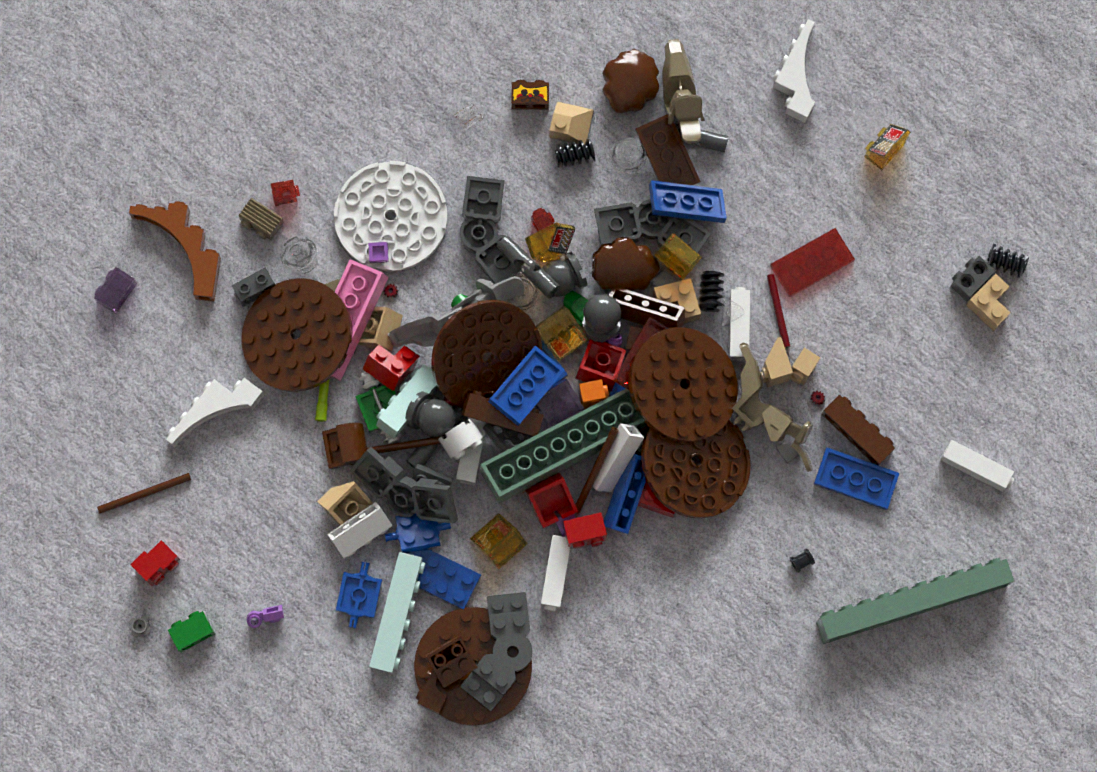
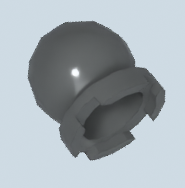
[542,251,588,297]
[582,294,622,343]
[405,391,455,437]

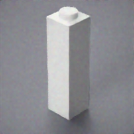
[728,287,750,361]
[456,417,487,486]
[593,424,644,492]
[940,440,1014,492]
[541,535,571,612]

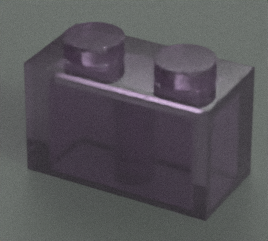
[94,267,137,314]

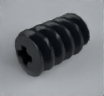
[555,139,596,168]
[986,243,1029,278]
[699,271,725,312]

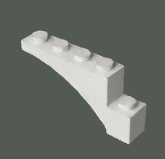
[773,19,815,123]
[166,378,264,448]

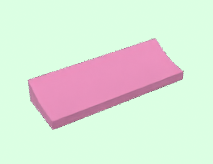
[330,259,389,381]

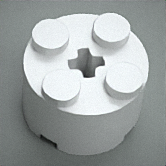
[438,418,484,460]

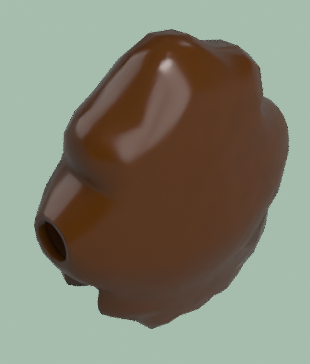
[602,49,659,114]
[592,237,660,291]

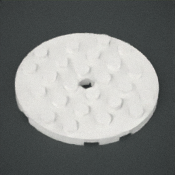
[334,161,448,272]

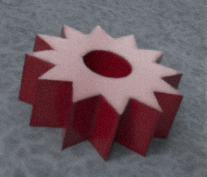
[383,283,398,298]
[810,391,826,405]

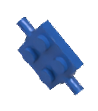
[385,513,451,553]
[336,562,382,629]

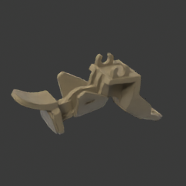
[662,39,705,144]
[732,343,813,472]

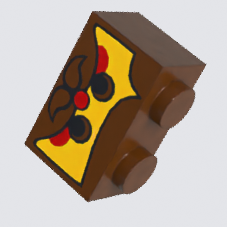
[511,80,549,110]

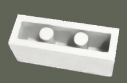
[327,502,392,558]

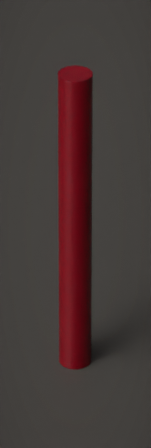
[767,274,791,348]

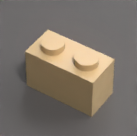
[790,348,820,385]

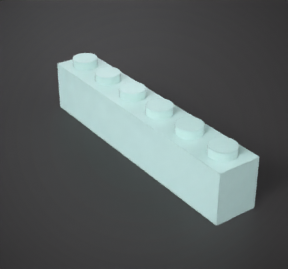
[369,552,425,673]

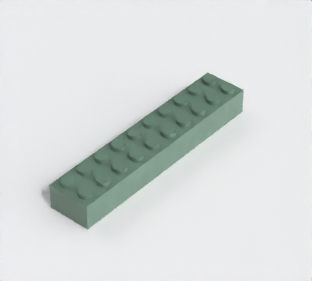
[480,387,648,504]
[816,558,1014,644]

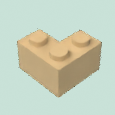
[966,274,1011,331]
[653,278,701,323]

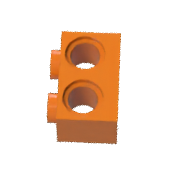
[579,379,609,410]

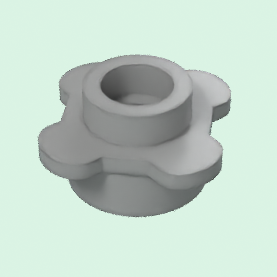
[129,615,151,637]

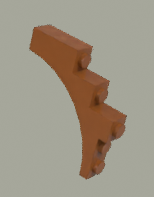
[129,201,221,302]

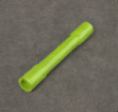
[315,379,330,422]

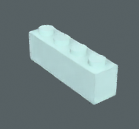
[376,364,437,439]

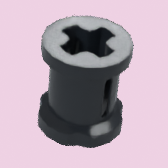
[789,548,815,573]

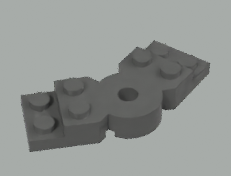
[460,176,521,284]
[594,199,711,265]
[349,447,458,524]
[460,592,532,711]

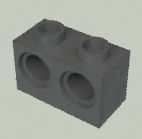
[950,256,996,301]
[232,267,275,307]

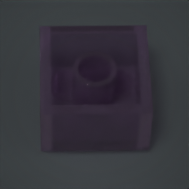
[536,379,584,428]

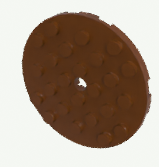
[242,278,352,392]
[431,300,542,408]
[629,327,738,442]
[641,420,751,519]
[414,607,532,726]

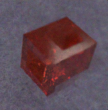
[271,180,300,207]
[531,208,559,240]

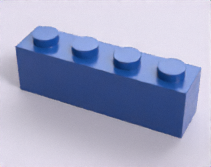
[604,454,646,534]

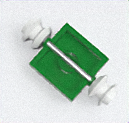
[355,371,402,444]

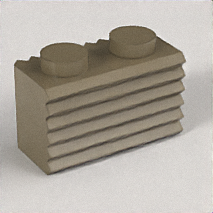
[238,198,284,240]

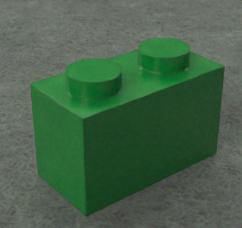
[168,611,215,653]

